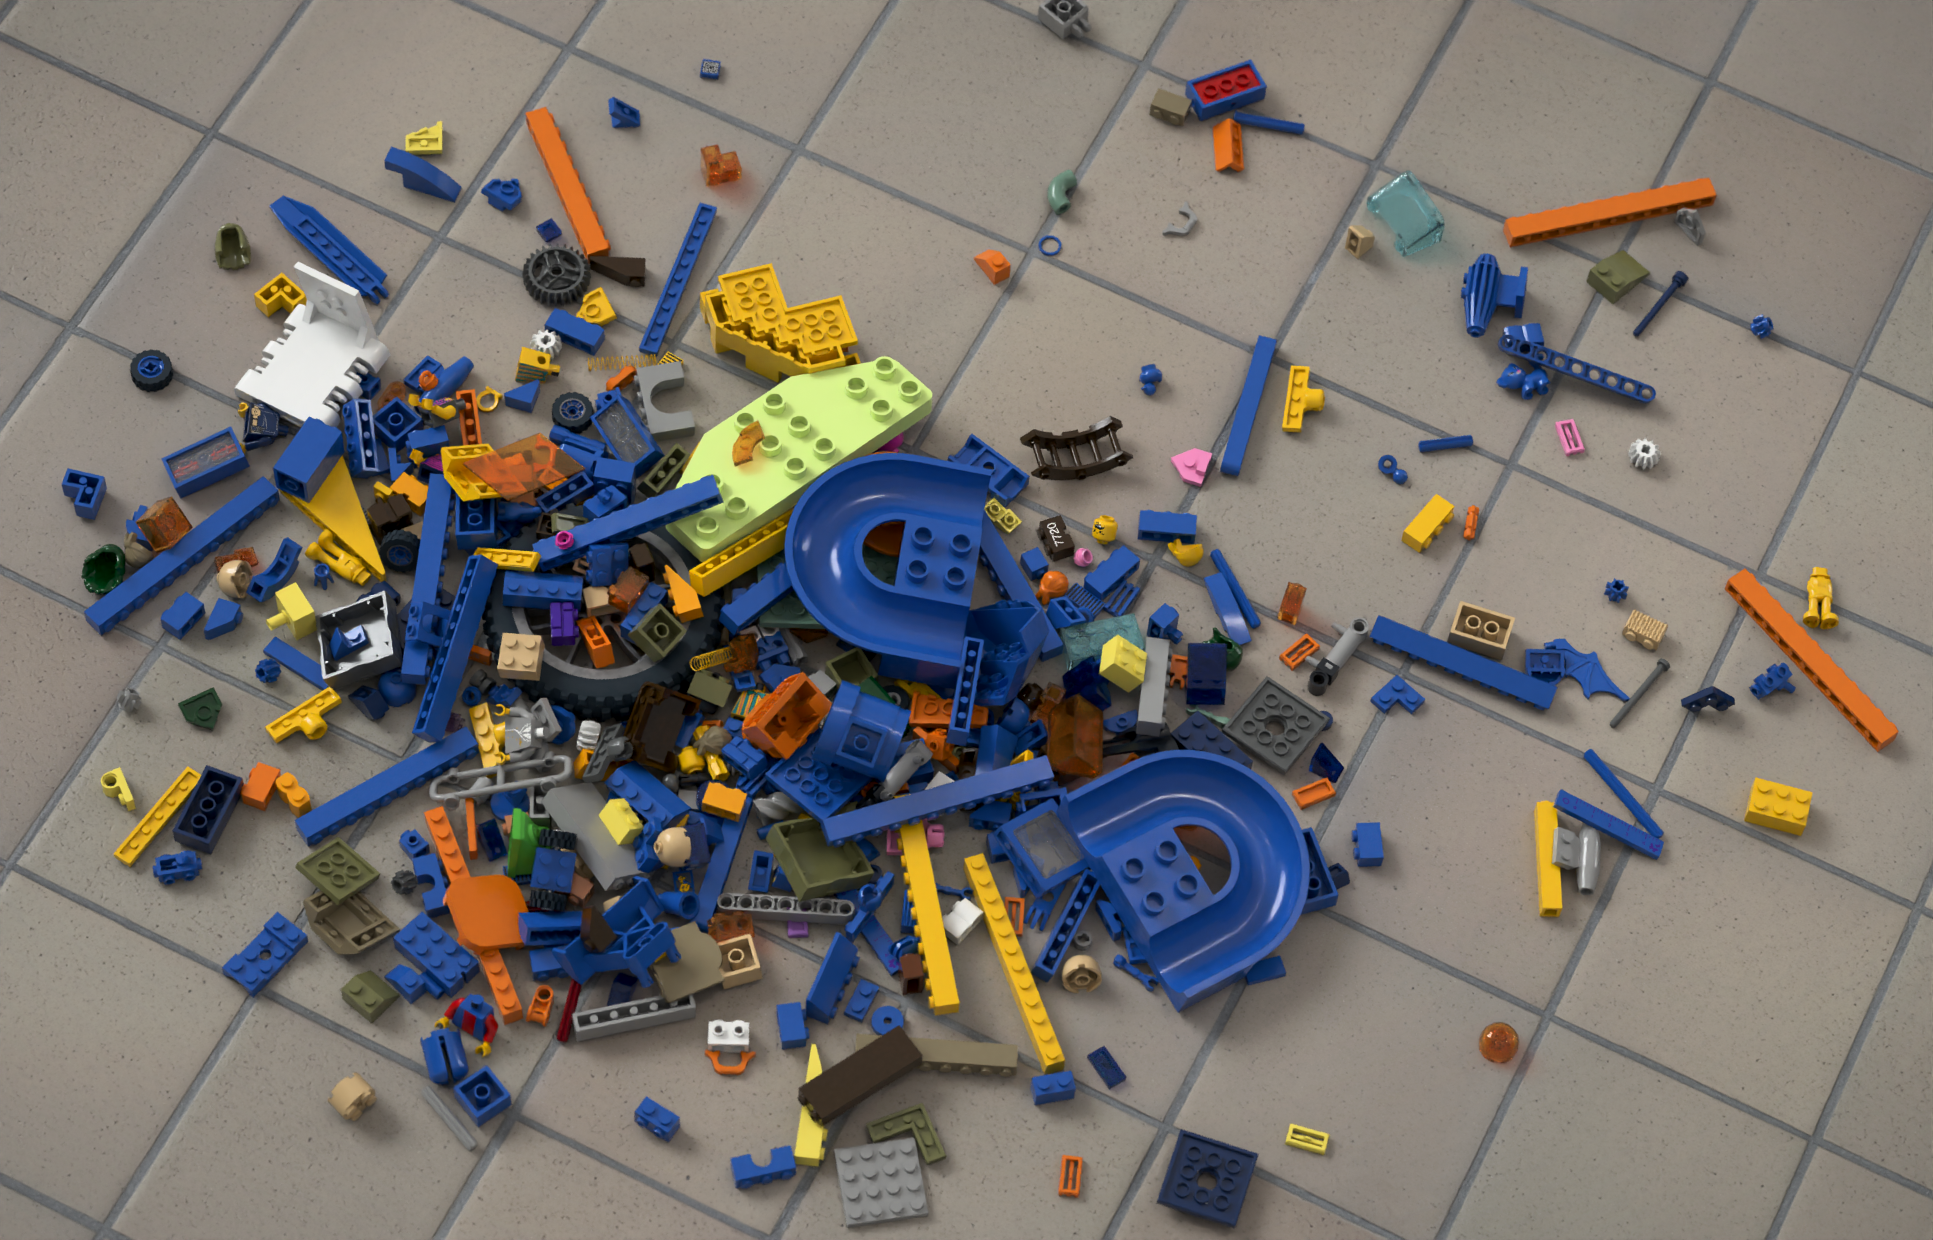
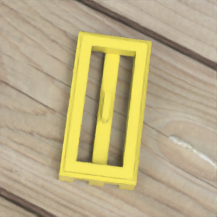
[1285,1123,1330,1155]

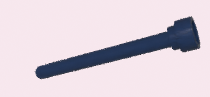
[1633,271,1689,337]

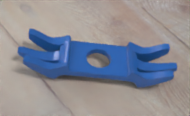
[1023,866,1068,932]

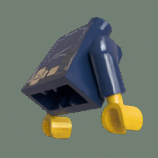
[238,402,289,454]

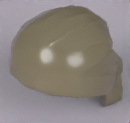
[124,532,154,568]
[693,726,732,756]

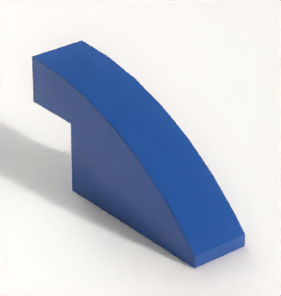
[384,146,461,203]

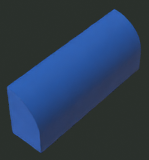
[518,911,582,945]

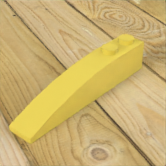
[794,1044,828,1167]

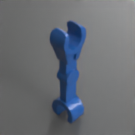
[935,882,973,901]
[1113,954,1159,992]

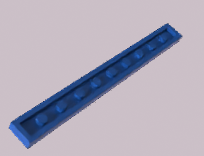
[639,203,717,357]

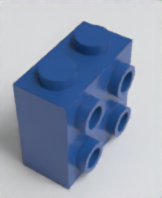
[405,425,450,469]

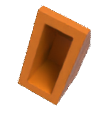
[974,249,1011,285]

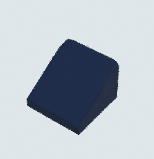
[1328,863,1350,890]

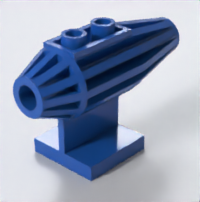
[1461,254,1528,338]

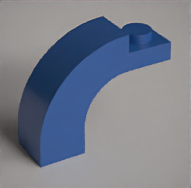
[246,537,303,602]

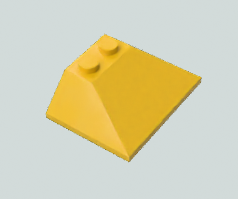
[441,444,527,501]

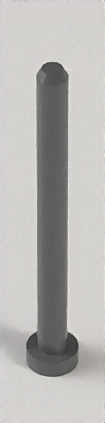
[1610,658,1670,728]

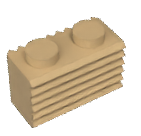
[1622,609,1668,651]

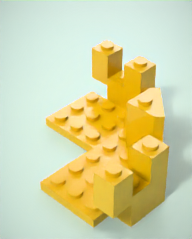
[700,263,861,383]

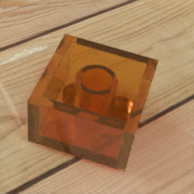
[135,496,193,553]

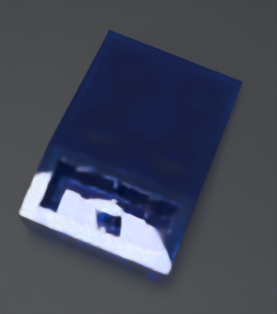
[1184,643,1227,705]
[1062,656,1112,726]

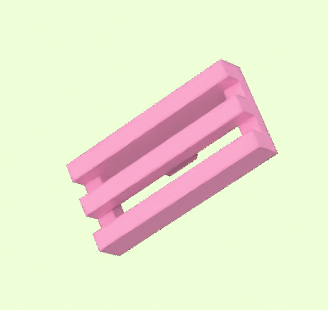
[1555,419,1585,456]

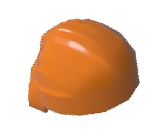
[1036,571,1069,605]

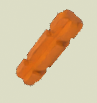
[1463,505,1479,540]

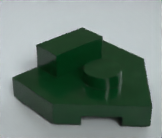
[178,687,222,731]

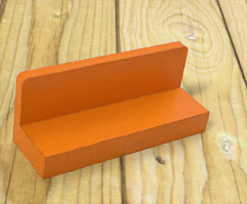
[1213,118,1244,172]

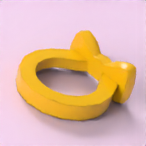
[476,386,503,412]

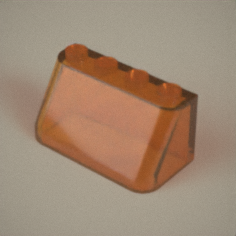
[1047,693,1103,778]

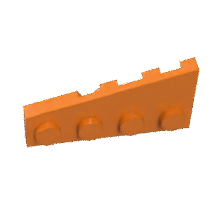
[909,690,989,728]

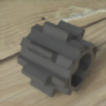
[391,870,418,895]

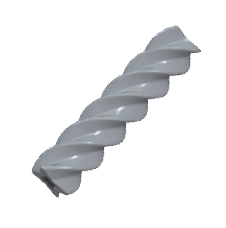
[753,792,805,826]

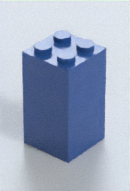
[273,416,345,503]

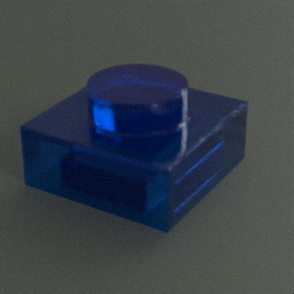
[536,218,562,243]

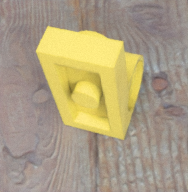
[101,767,136,811]

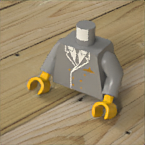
[495,704,550,765]

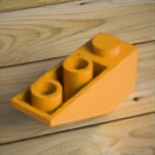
[663,565,704,623]

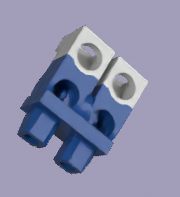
[740,624,790,672]

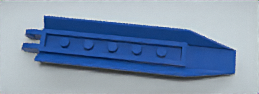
[269,196,389,305]

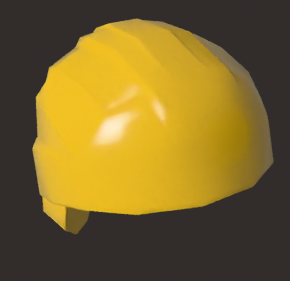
[1168,539,1204,567]

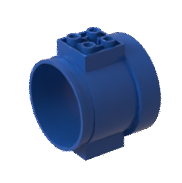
[812,680,911,782]

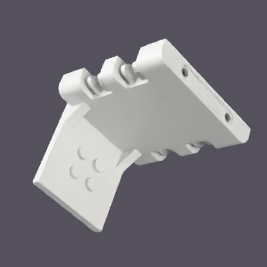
[234,262,390,427]

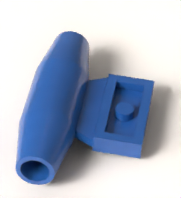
[403,355,474,416]

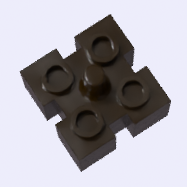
[367,493,413,545]

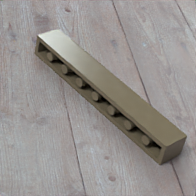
[855,1034,1018,1077]

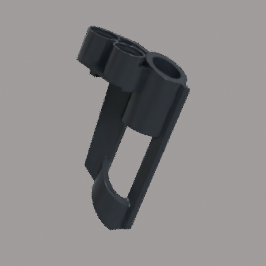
[1081,722,1179,761]

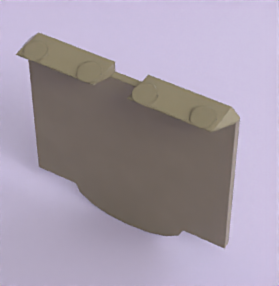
[649,921,724,1003]

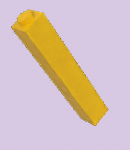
[1534,801,1562,917]

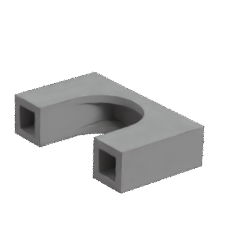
[633,361,695,441]

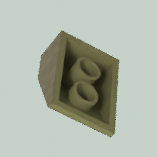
[1586,250,1650,304]

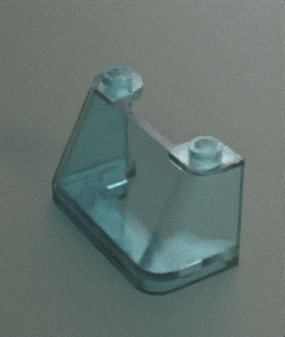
[1366,170,1445,257]

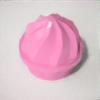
[1073,548,1093,567]

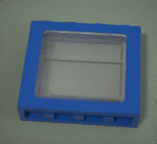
[993,798,1090,899]

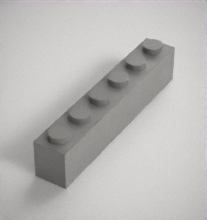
[1136,637,1172,737]
[572,994,696,1042]

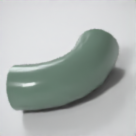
[1047,169,1077,215]

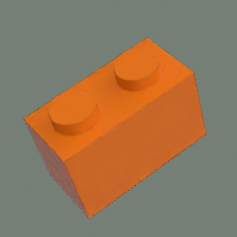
[240,762,281,811]

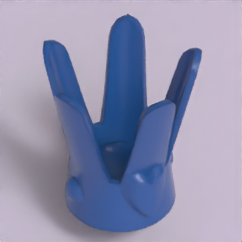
[314,564,334,590]

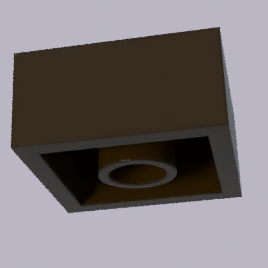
[536,512,556,539]

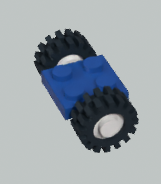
[529,829,577,911]

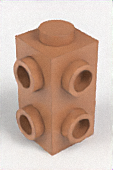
[553,871,595,908]

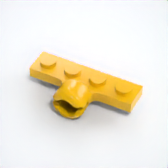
[1282,366,1325,433]
[265,687,342,743]
[469,702,506,779]

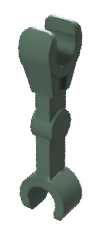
[1186,701,1230,729]

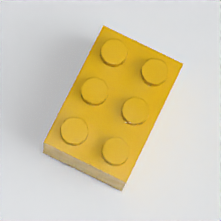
[1744,777,1813,836]

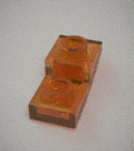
[214,547,258,573]

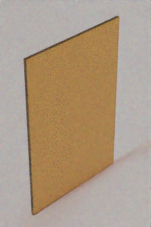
[463,433,585,501]

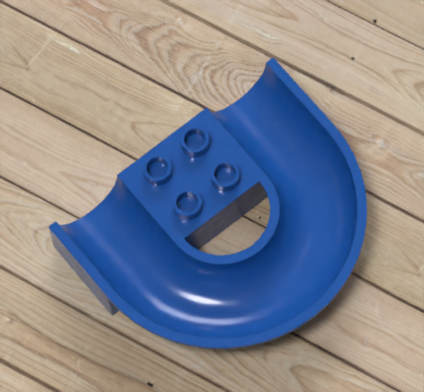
[784,453,992,689]
[1056,750,1310,1013]

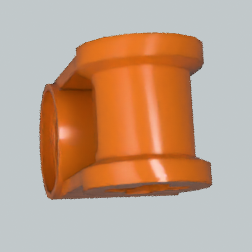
[526,985,554,1027]

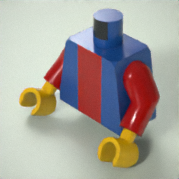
[434,994,498,1057]

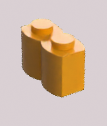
[276,772,312,818]

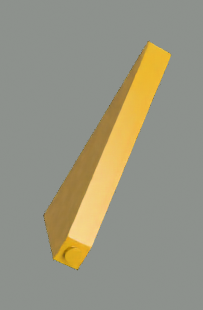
[279,455,386,582]

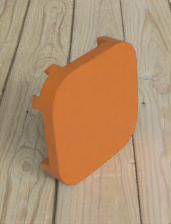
[443,874,529,955]

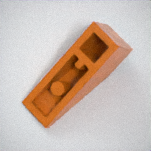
[576,616,615,668]

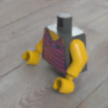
[408,394,466,428]

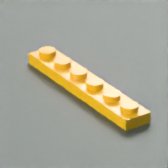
[114,766,201,867]

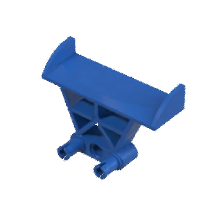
[551,876,682,988]

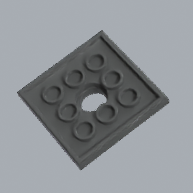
[1222,676,1330,775]

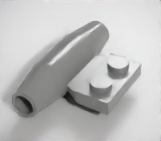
[509,698,562,773]
[1552,823,1601,895]

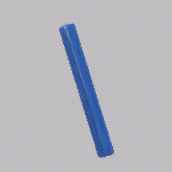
[1210,549,1261,629]

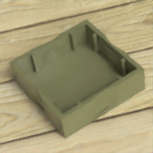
[766,810,874,902]

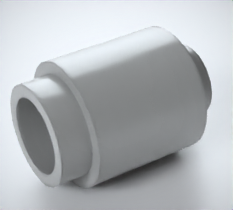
[469,777,493,807]

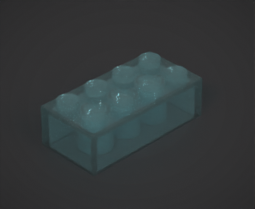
[1059,613,1144,672]

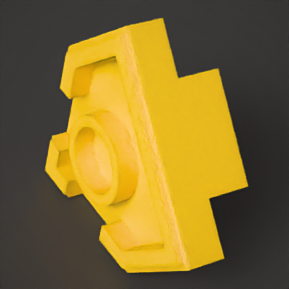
[576,287,617,326]

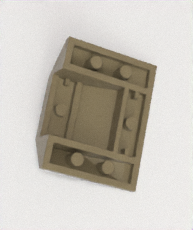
[303,891,400,954]

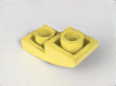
[984,498,1022,534]

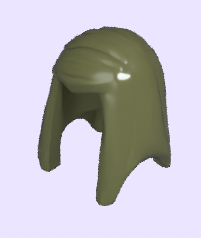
[214,223,251,270]

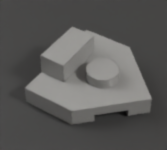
[1674,208,1706,246]

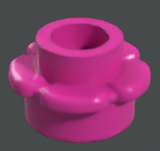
[555,531,574,550]

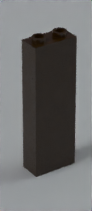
[797,1025,923,1127]

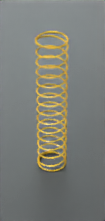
[588,354,656,371]
[690,645,740,671]

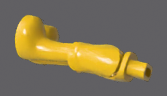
[305,529,372,586]
[1803,567,1839,629]

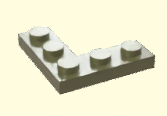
[866,1103,946,1165]

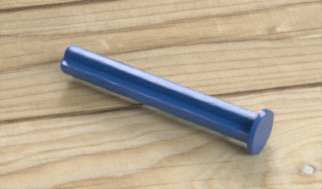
[1233,110,1305,134]

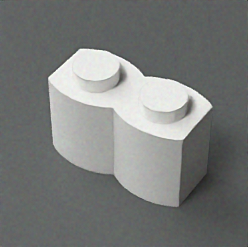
[942,898,984,945]

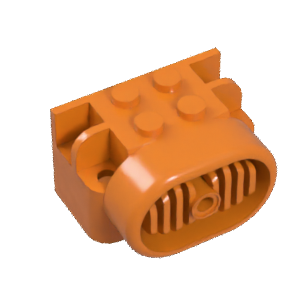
[741,672,832,760]

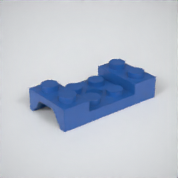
[947,434,1030,508]
[222,912,308,997]

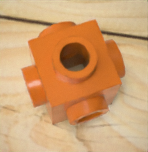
[925,729,954,761]

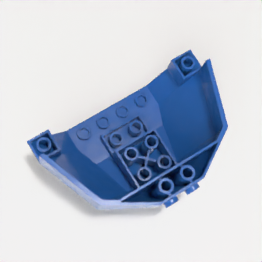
[927,599,1049,706]

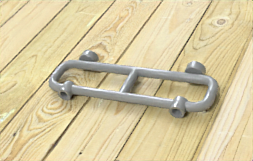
[429,751,572,810]

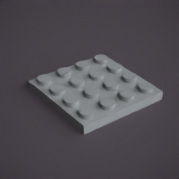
[834,1138,928,1228]

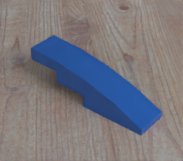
[1203,572,1252,645]

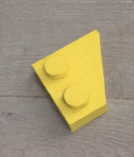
[406,121,443,155]

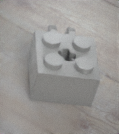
[1038,0,1091,39]

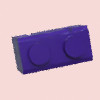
[550,602,579,646]

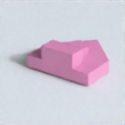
[1171,448,1212,487]

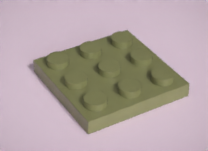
[295,837,380,905]

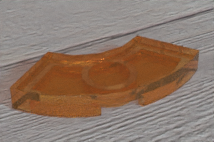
[732,421,765,467]

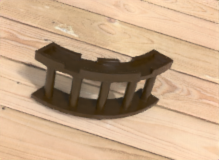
[1020,416,1133,480]

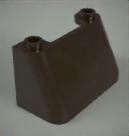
[623,681,701,774]

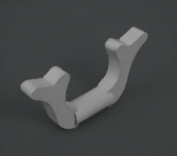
[1163,201,1197,236]

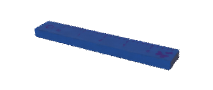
[1553,789,1664,860]
[834,889,900,977]

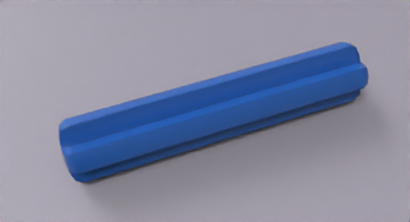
[1418,435,1473,452]

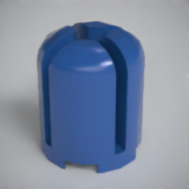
[555,438,609,483]
[420,1028,469,1085]

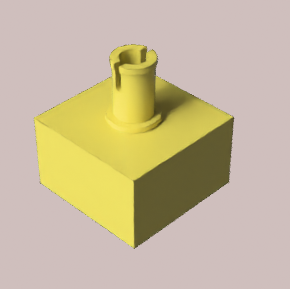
[266,582,317,640]

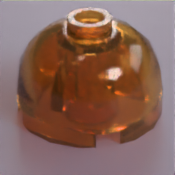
[1479,1022,1519,1063]

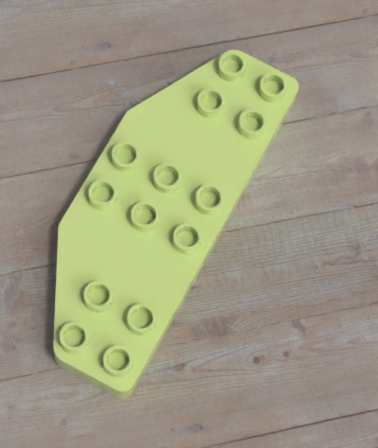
[665,356,932,562]

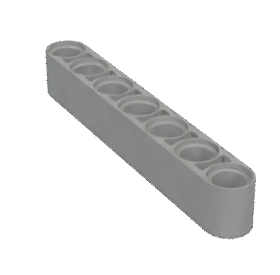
[717,893,855,925]

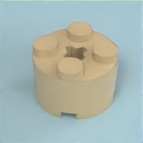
[328,1072,377,1121]

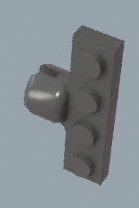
[582,723,633,783]

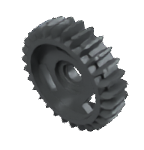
[522,243,591,307]

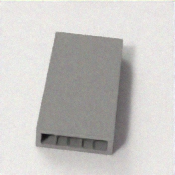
[541,782,656,891]

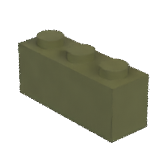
[637,443,690,498]

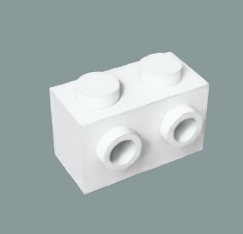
[708,1020,749,1053]

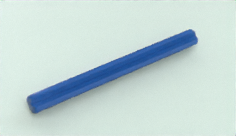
[1584,749,1664,839]

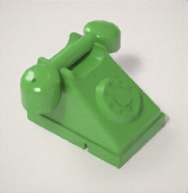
[507,808,551,878]

